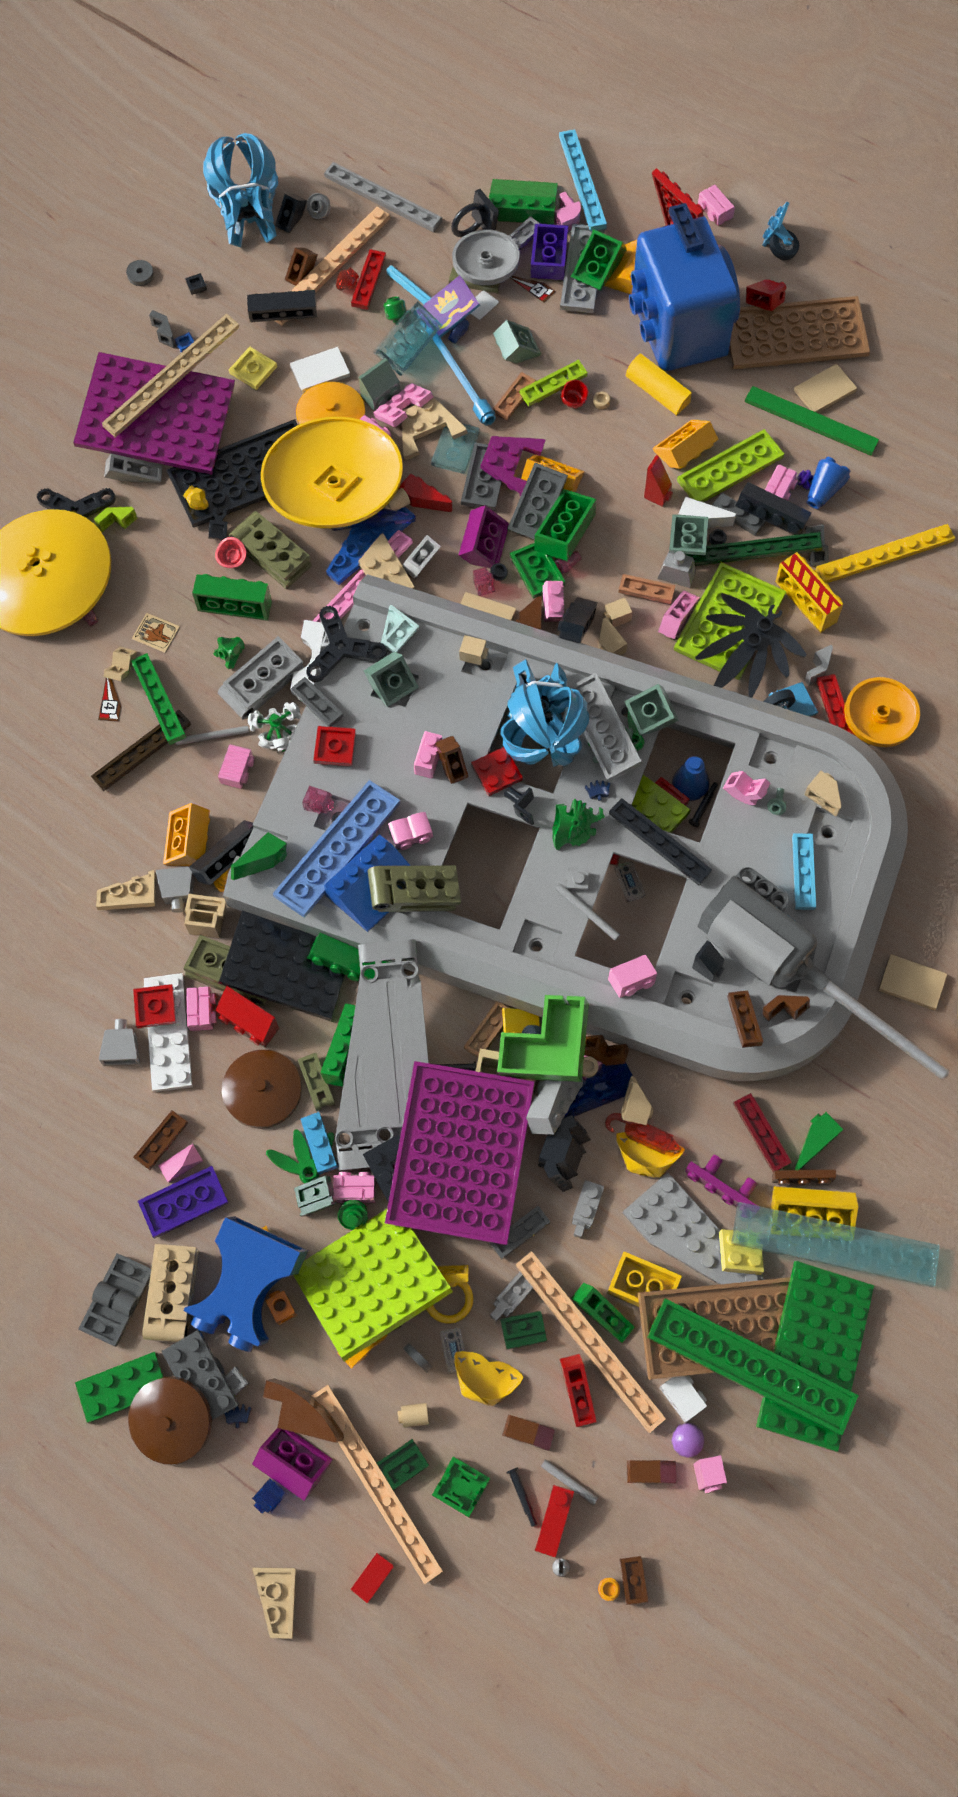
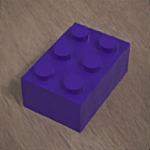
[531,224,568,280]

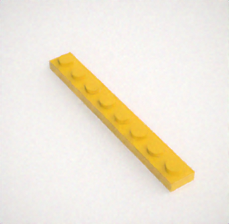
[816,524,955,583]

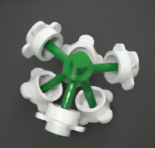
[248,702,301,752]

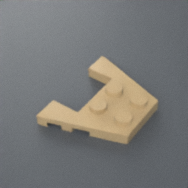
[402,398,468,461]

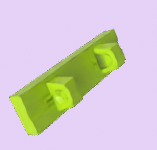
[520,360,588,407]

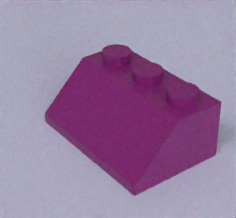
[458,505,509,569]
[252,1428,333,1501]

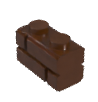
[435,736,469,784]

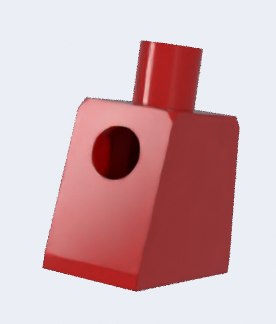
[746,279,786,311]

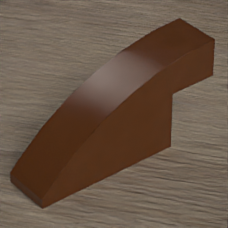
[263,1378,344,1443]

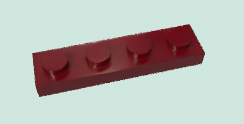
[733,1093,792,1172]

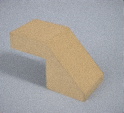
[104,646,137,681]

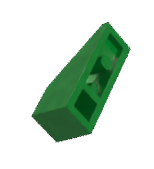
[231,832,287,880]
[794,1112,843,1170]
[571,1283,635,1343]

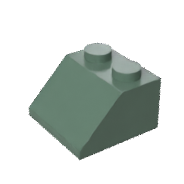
[493,320,541,364]
[359,358,401,411]
[364,651,419,707]
[624,684,679,736]

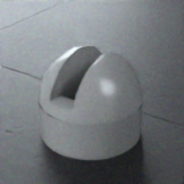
[552,1558,570,1577]

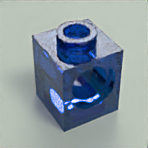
[252,1478,287,1514]

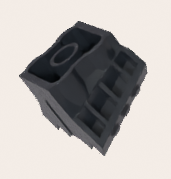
[538,1115,591,1192]

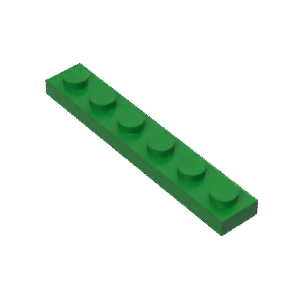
[131,653,187,745]

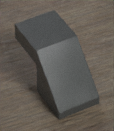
[149,310,175,348]
[805,524,829,566]

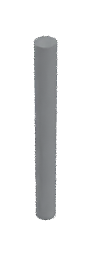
[176,726,249,746]
[556,884,620,941]

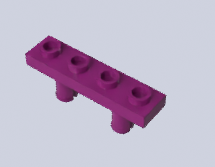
[685,1155,760,1218]

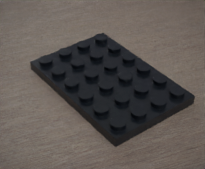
[218,910,345,1021]

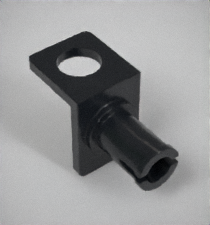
[504,786,534,826]

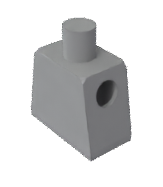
[658,551,695,588]
[156,867,195,913]
[99,1019,140,1066]

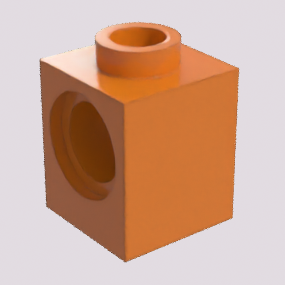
[265,1290,297,1325]

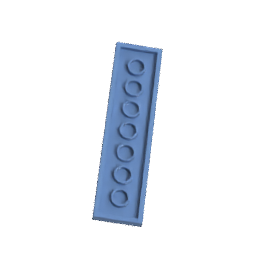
[273,780,400,918]

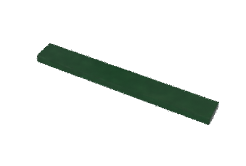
[685,532,823,566]

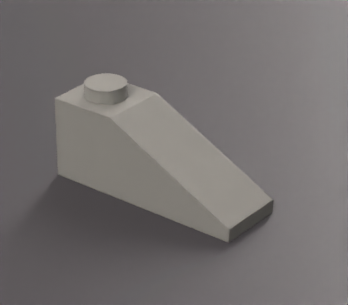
[104,454,162,483]

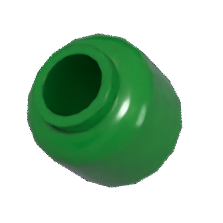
[383,296,407,323]

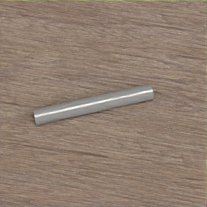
[541,1459,598,1505]

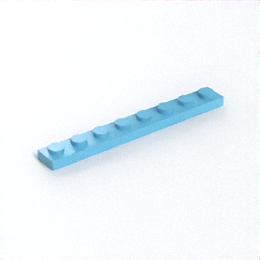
[559,130,607,232]

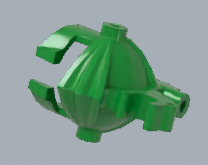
[552,799,605,850]

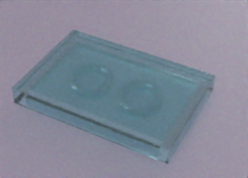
[431,423,480,474]

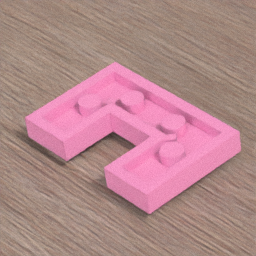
[373,383,434,427]

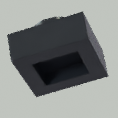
[185,273,207,295]

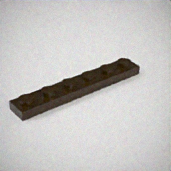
[91,710,191,792]

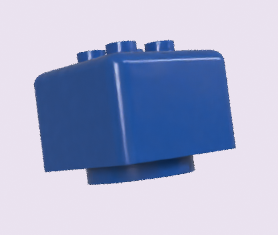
[629,216,740,372]

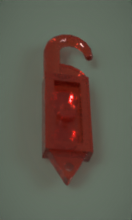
[605,1113,681,1155]

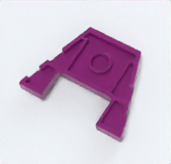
[480,436,546,497]

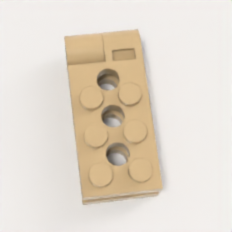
[143,1244,200,1342]

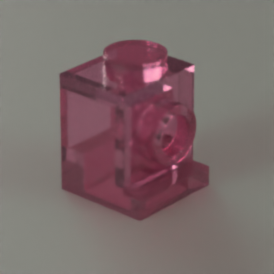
[473,567,495,596]
[302,785,334,814]

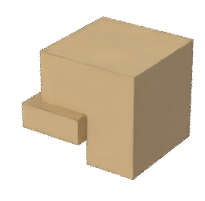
[184,894,227,938]

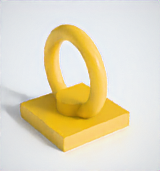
[426,1265,473,1324]

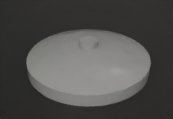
[452,230,520,285]

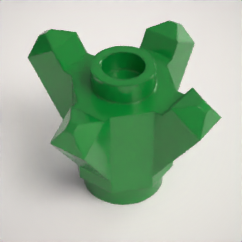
[213,637,245,669]

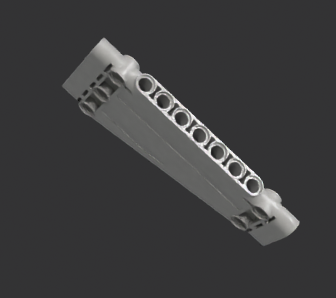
[335,939,429,1170]

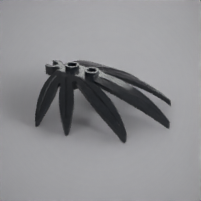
[695,593,807,698]

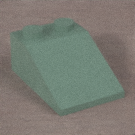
[669,514,708,555]

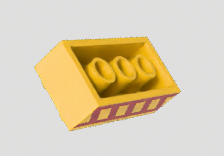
[775,552,843,633]

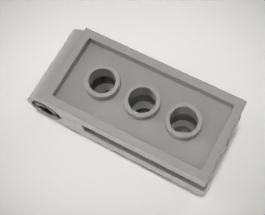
[218,636,304,720]

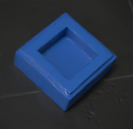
[174,332,195,353]

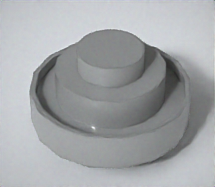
[306,193,331,219]

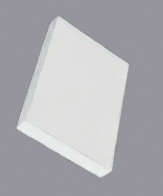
[290,347,350,393]

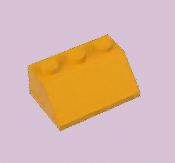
[604,240,637,294]
[652,420,719,469]
[521,455,585,492]
[163,803,210,867]

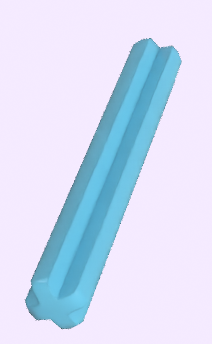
[386,265,432,304]

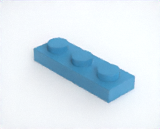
[300,1112,338,1175]

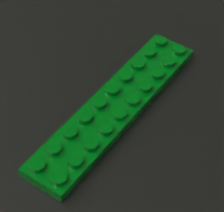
[647,1298,859,1436]

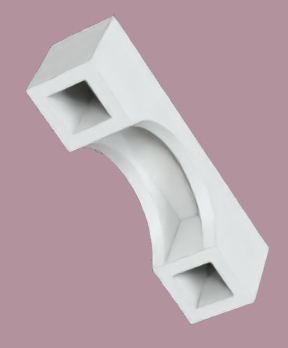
[290,620,325,695]

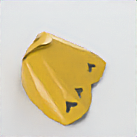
[616,1132,685,1178]
[454,1351,523,1406]

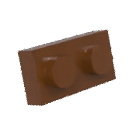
[620,1556,648,1605]

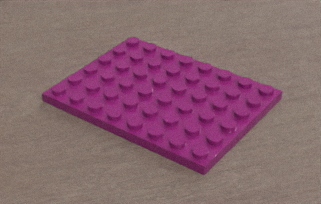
[73,352,235,474]
[385,1061,535,1245]

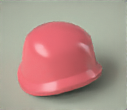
[215,537,247,568]

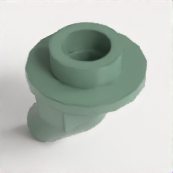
[767,788,787,815]

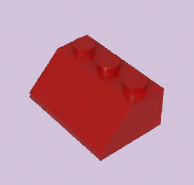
[216,986,279,1047]

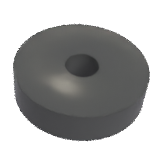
[126,260,154,286]
[403,1343,433,1373]

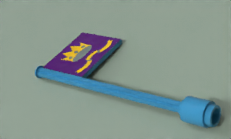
[413,275,496,426]

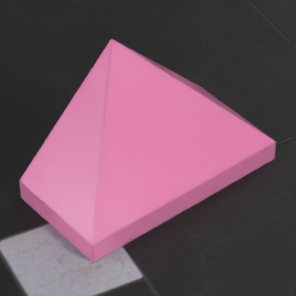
[158,1144,203,1183]

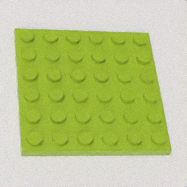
[293,1209,453,1362]

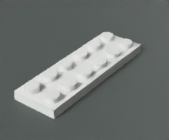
[144,973,193,1092]

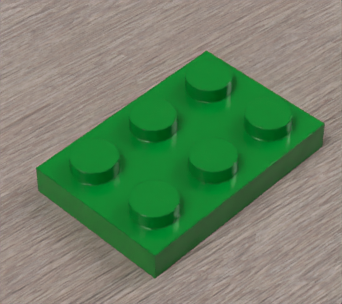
[510,543,565,599]

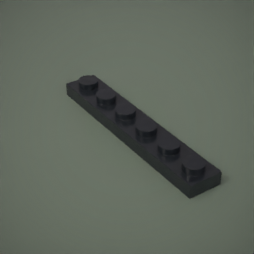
[609,798,712,886]

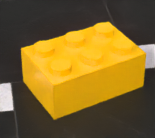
[607,1251,682,1307]

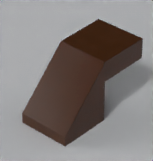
[763,995,810,1022]
[584,1035,629,1065]
[502,1415,555,1451]
[627,1460,677,1484]

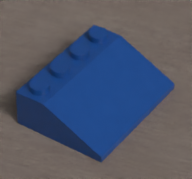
[324,835,411,932]

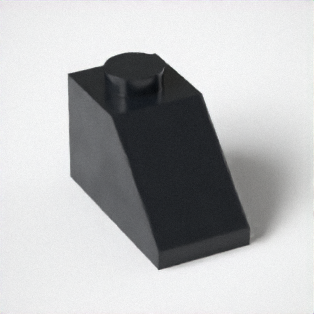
[275,194,307,233]
[692,940,725,982]

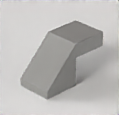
[805,645,833,686]

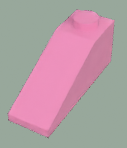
[658,590,700,639]

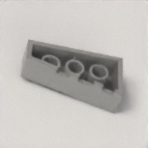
[526,1079,583,1134]

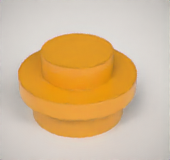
[598,1578,620,1601]

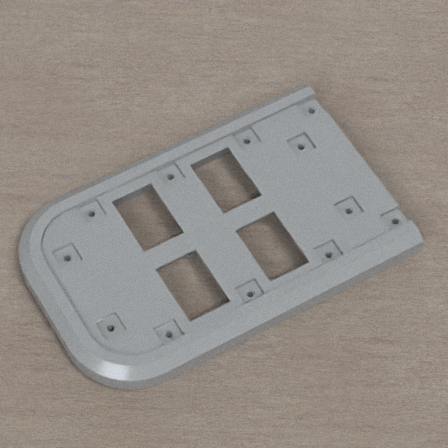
[223,574,908,1081]

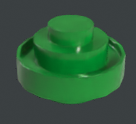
[338,1200,368,1230]

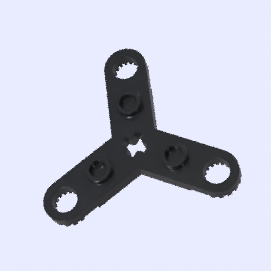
[37,488,116,518]
[306,605,387,682]

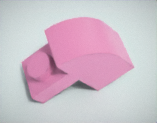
[555,192,581,232]
[723,771,770,805]

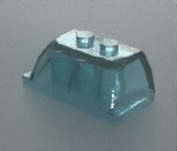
[373,301,443,376]

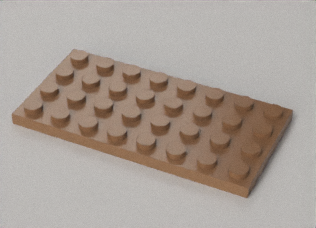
[729,296,870,370]
[638,1277,790,1380]

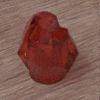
[336,267,359,291]

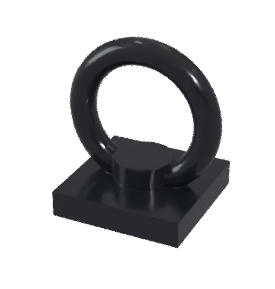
[451,189,499,238]

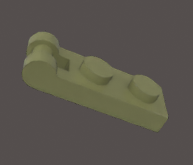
[298,1053,335,1111]

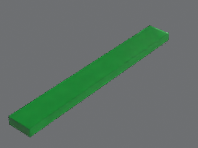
[745,386,879,456]

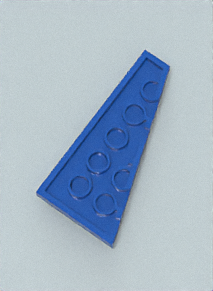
[326,507,416,585]

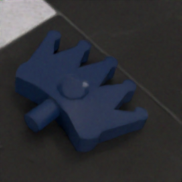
[585,780,610,801]
[224,1404,251,1428]

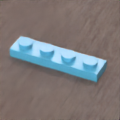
[792,833,816,910]

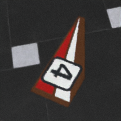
[510,276,556,303]
[98,678,121,721]

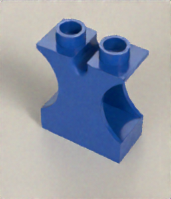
[183,1216,309,1352]

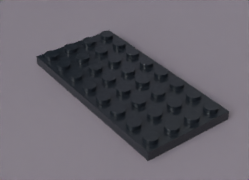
[166,419,298,528]

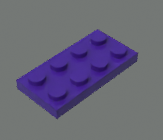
[138,1166,229,1239]

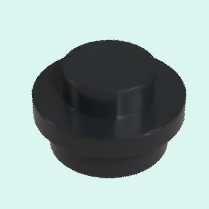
[709,529,727,545]
[490,563,508,581]

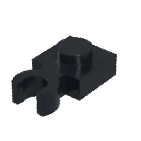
[208,508,228,540]

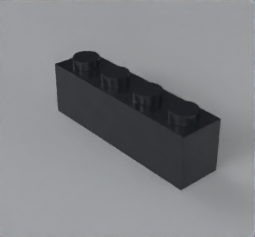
[247,290,318,322]
[735,482,812,535]
[557,597,598,643]
[189,820,253,885]

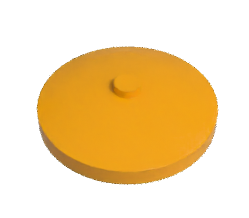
[296,382,365,425]
[844,677,920,747]

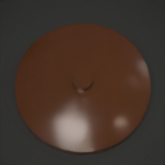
[222,1049,302,1128]
[128,1377,212,1465]

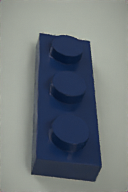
[669,203,704,253]

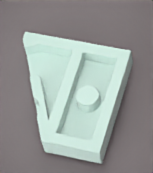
[381,605,419,653]

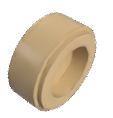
[593,391,610,410]
[582,1057,598,1078]

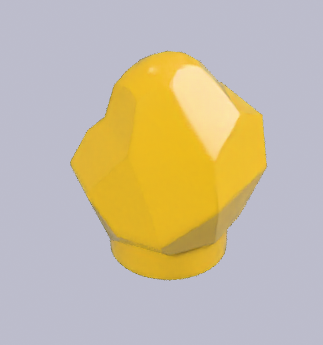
[183,486,208,510]

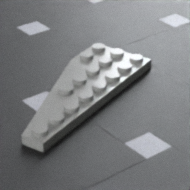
[622,1172,765,1284]

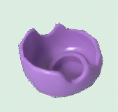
[672,1422,704,1458]

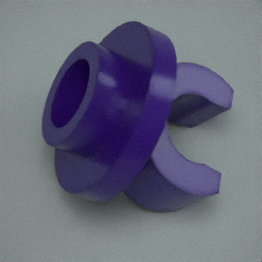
[797,470,814,490]

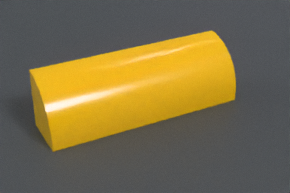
[626,353,692,416]

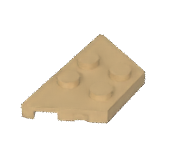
[359,534,415,589]

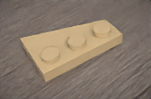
[96,870,156,910]
[252,1568,296,1639]

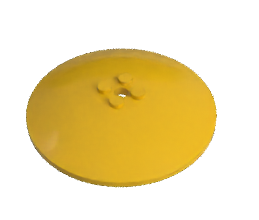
[261,417,403,528]
[0,509,111,636]

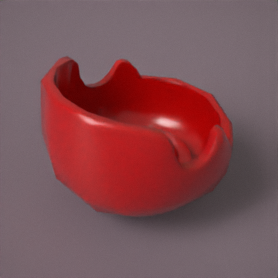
[561,379,589,409]

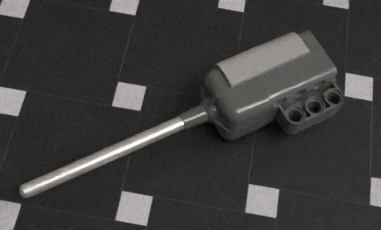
[698,867,949,1079]

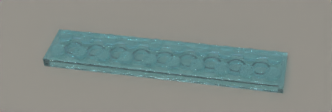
[731,1202,940,1287]

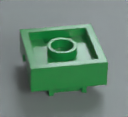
[432,1456,490,1518]

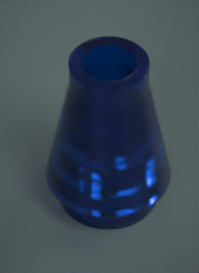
[448,318,470,344]

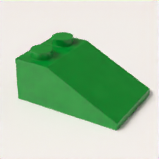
[571,229,627,291]

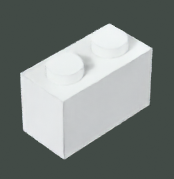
[402,535,441,579]
[660,1375,707,1423]

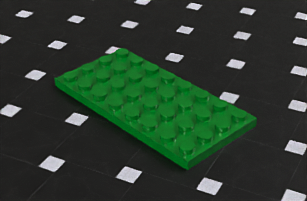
[756,1261,874,1452]

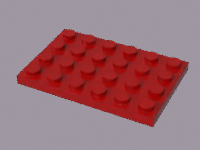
[652,168,704,226]

